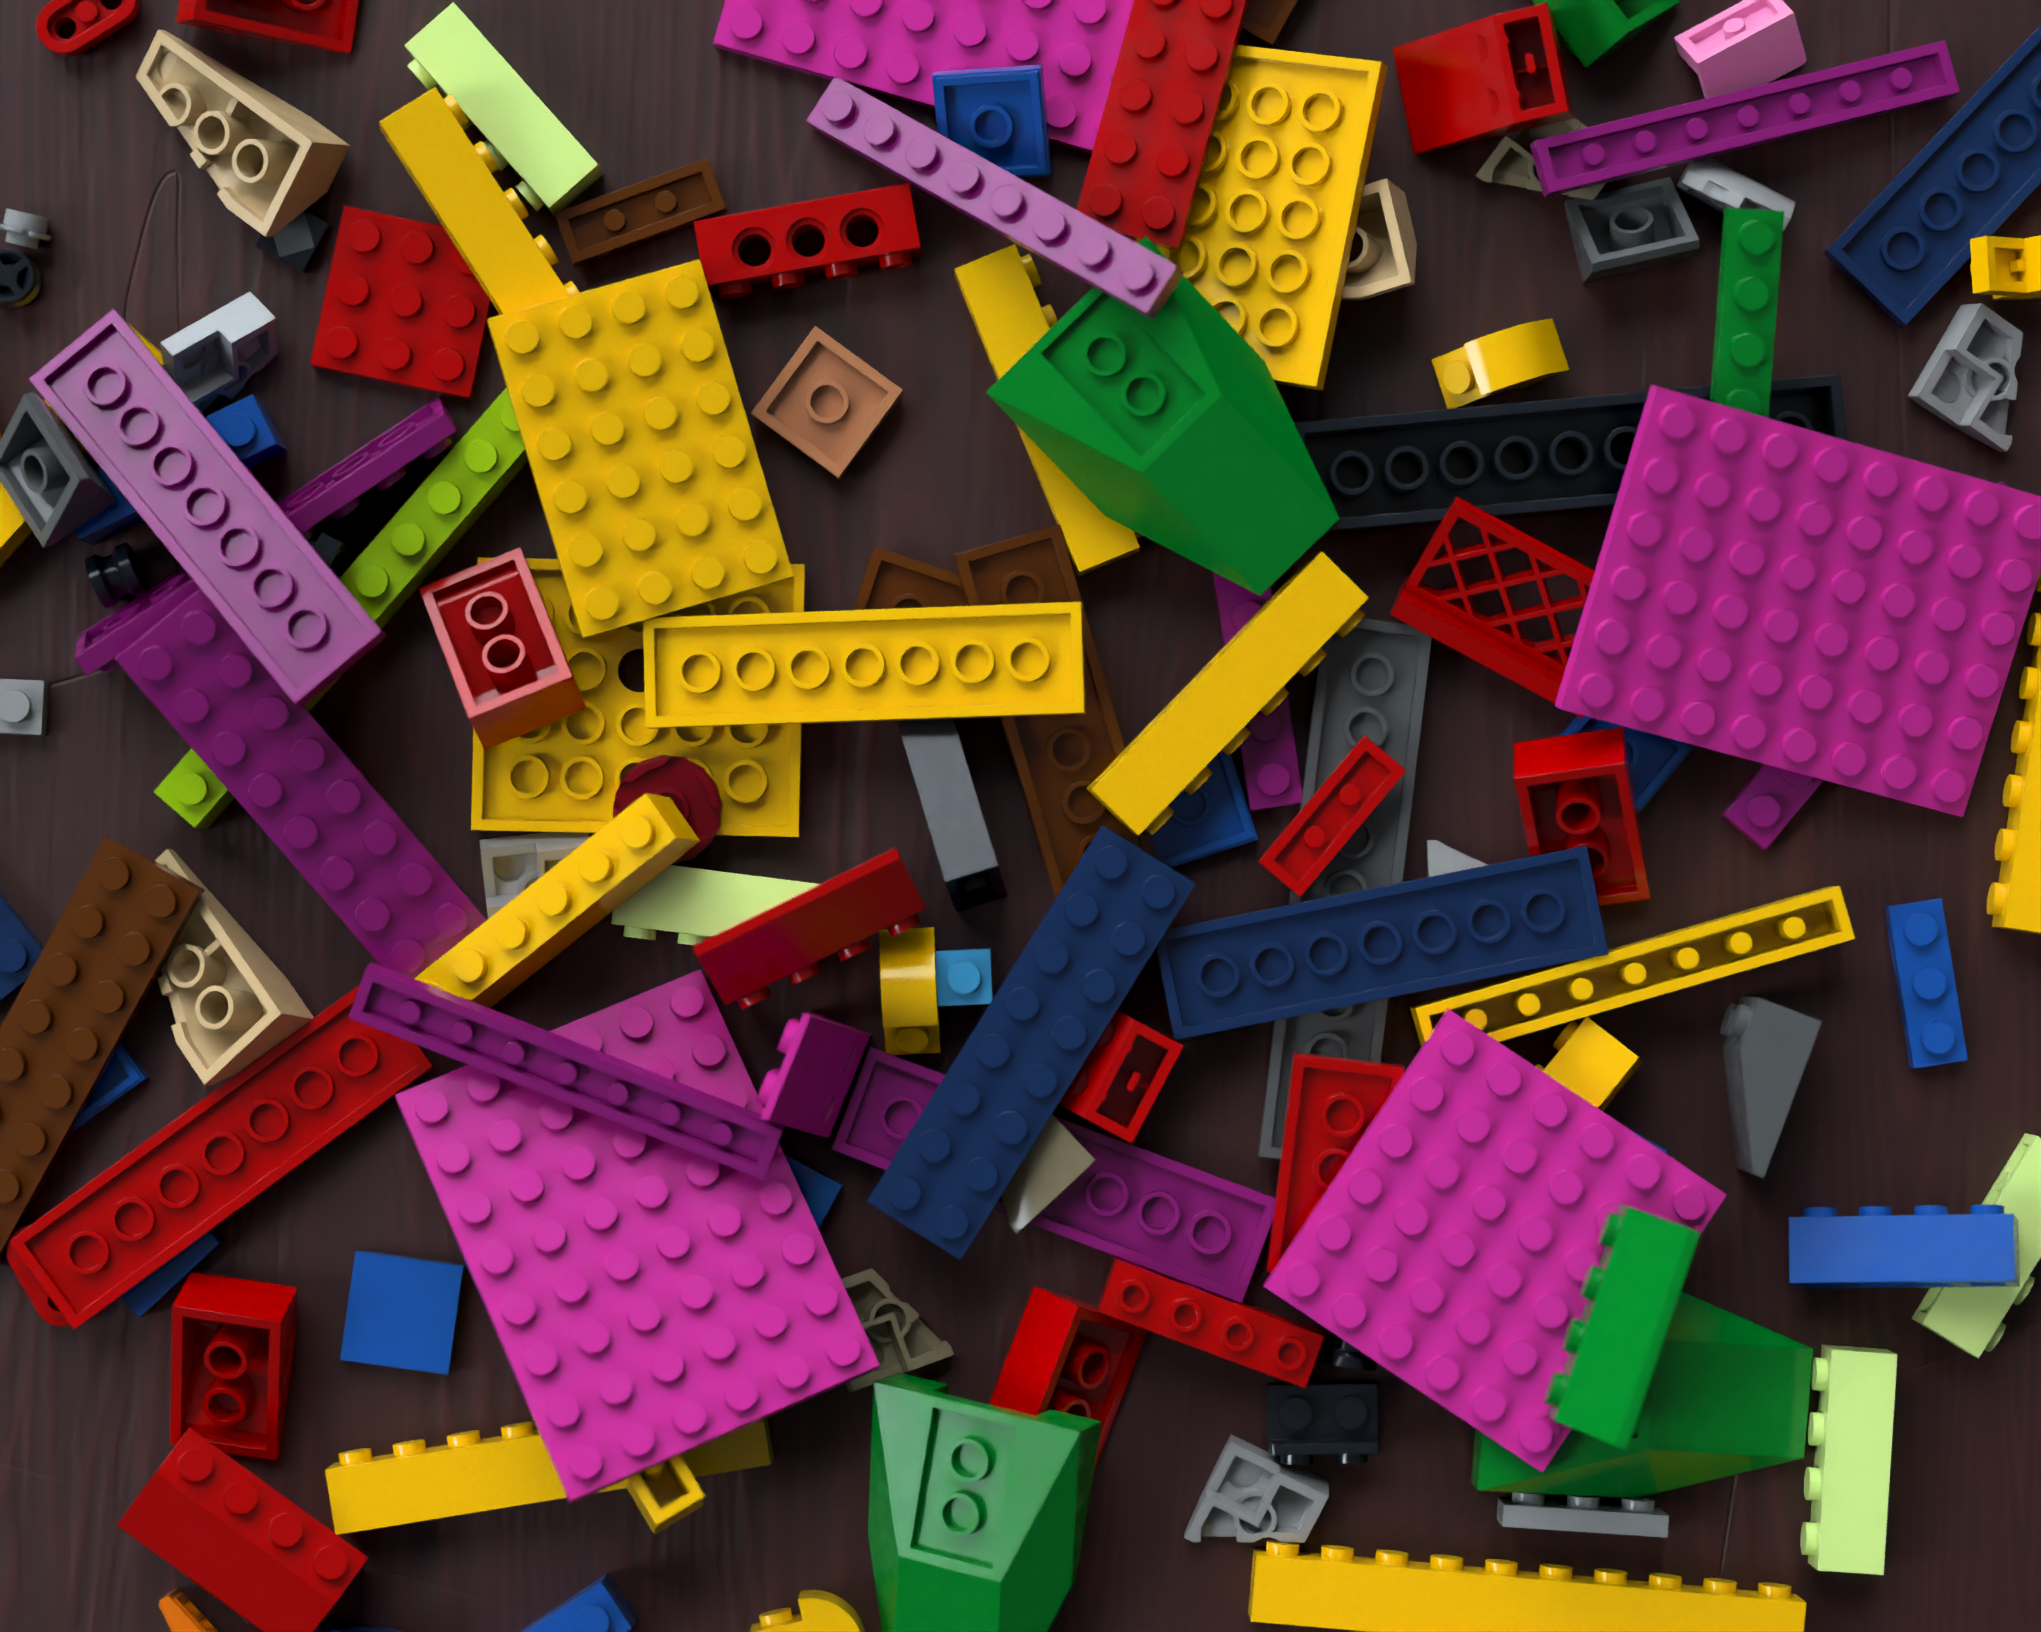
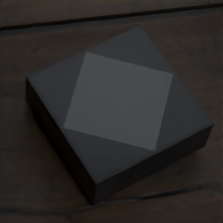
[255,211,332,274]

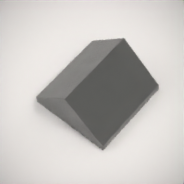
[1565,177,1700,284]
[0,392,116,548]

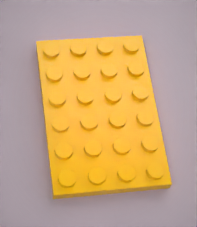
[1135,45,1387,390]
[487,259,794,639]

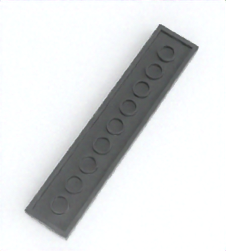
[1258,618,1432,1159]

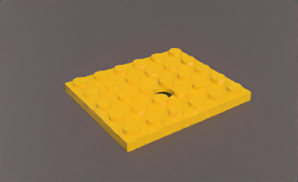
[471,557,806,837]

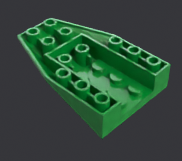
[986,236,1340,596]
[1471,1291,1813,1498]
[868,1372,1102,1632]

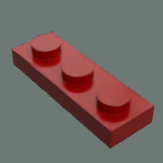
[1257,735,1407,897]

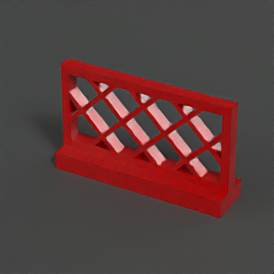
[1390,496,1595,718]

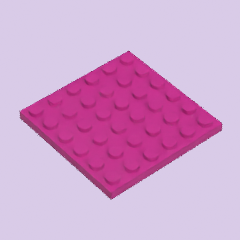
[1263,1009,1727,1473]

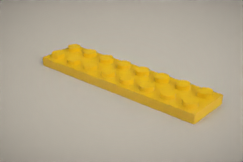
[643,602,1086,729]

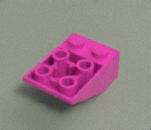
[756,1010,871,1138]

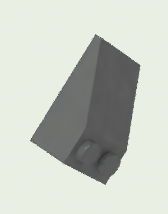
[1720,996,1822,1178]

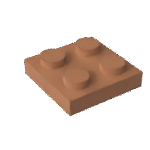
[751,326,904,480]

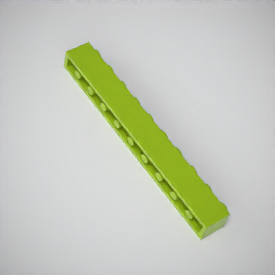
[154,387,528,829]

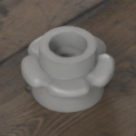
[0,208,51,249]

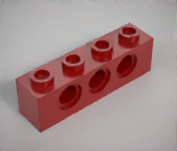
[694,183,922,299]
[1097,1256,1324,1388]

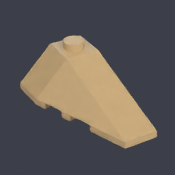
[135,29,350,237]
[1341,178,1417,300]
[155,849,314,1086]

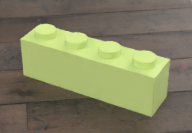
[404,2,603,216]
[611,865,820,945]
[1911,1133,2041,1358]
[1800,1345,1898,1575]

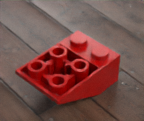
[1393,2,1575,155]
[1059,1010,1183,1143]

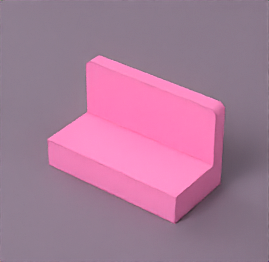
[1674,0,1807,98]

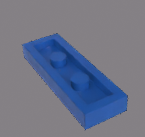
[1884,898,1968,1069]

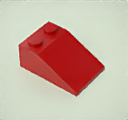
[176,0,359,54]
[419,547,587,750]
[1514,727,1650,906]
[170,1272,298,1461]

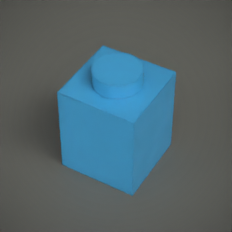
[935,949,993,1006]

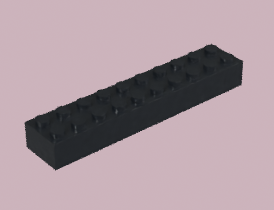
[1294,374,1847,536]

